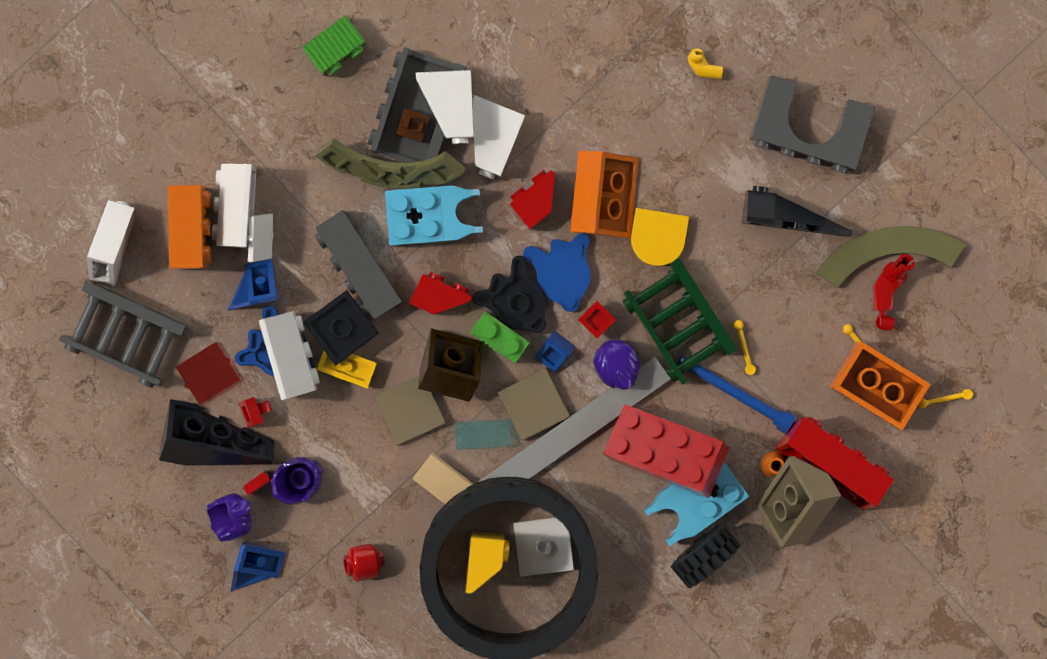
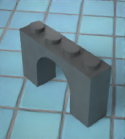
[750,75,875,174]

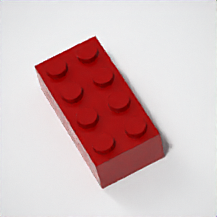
[603,404,730,499]
[775,417,894,511]

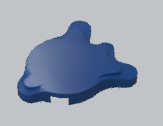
[523,233,591,312]
[235,305,315,377]

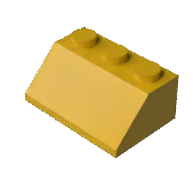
[466,530,509,593]

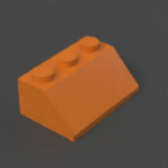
[570,151,639,238]

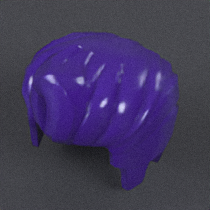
[593,340,640,390]
[271,457,323,505]
[207,493,252,542]

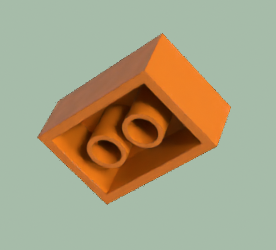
[168,185,213,269]
[828,341,931,430]

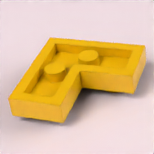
[317,351,377,389]

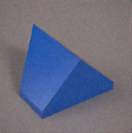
[228,259,280,310]
[230,540,285,592]

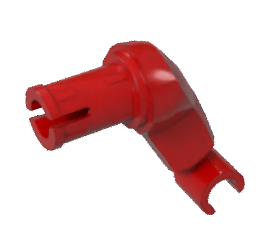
[873,254,915,331]

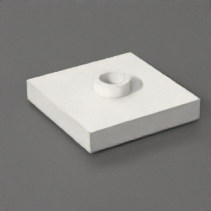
[513,517,574,577]

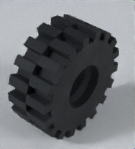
[671,524,740,588]

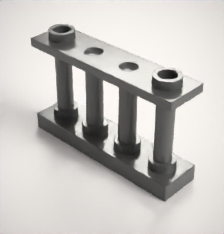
[59,281,189,388]

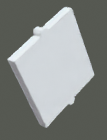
[247,213,274,262]

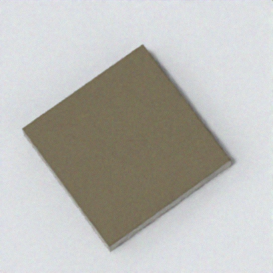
[498,368,570,441]
[374,376,445,446]

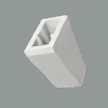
[416,70,474,144]
[472,95,525,180]
[87,200,135,287]

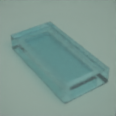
[455,419,511,450]

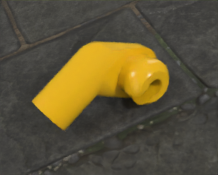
[688,48,723,80]

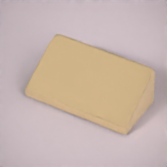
[413,452,473,504]

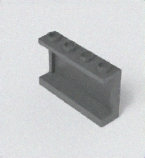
[368,47,467,163]

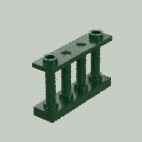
[622,258,738,385]

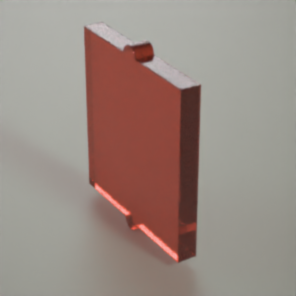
[176,342,240,405]

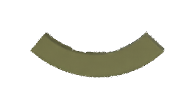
[315,138,466,189]
[815,226,966,288]

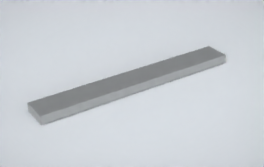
[478,357,671,503]

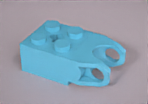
[385,185,483,246]
[644,462,749,546]

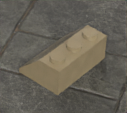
[757,456,841,548]

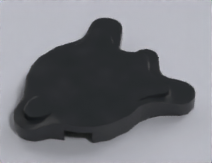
[472,256,547,333]

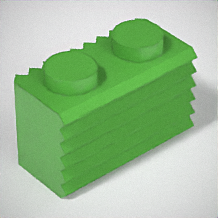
[302,15,366,76]
[471,312,530,363]

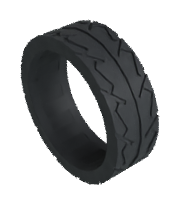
[419,476,598,659]

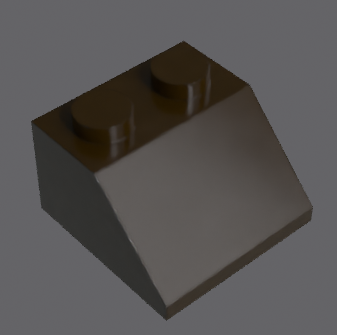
[418,328,483,402]

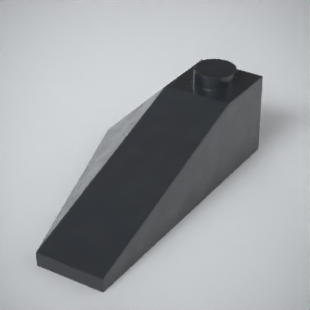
[741,186,852,237]
[159,399,274,466]

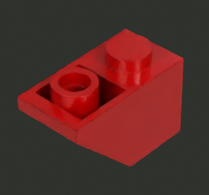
[509,170,555,230]
[409,271,472,315]

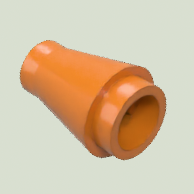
[760,451,786,478]

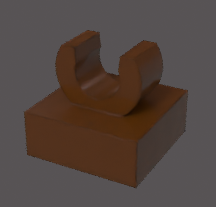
[395,108,430,143]

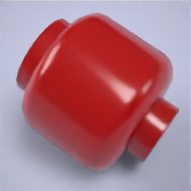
[343,544,385,582]

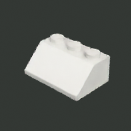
[212,164,257,248]
[259,311,320,400]

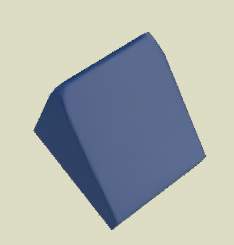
[534,331,575,373]

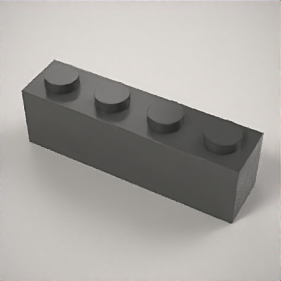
[315,210,403,319]

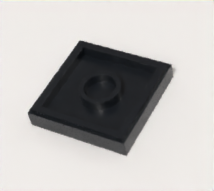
[303,290,380,366]

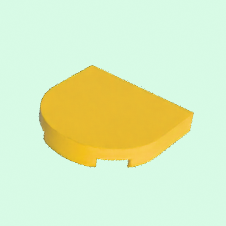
[631,208,689,266]

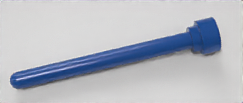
[678,357,796,434]

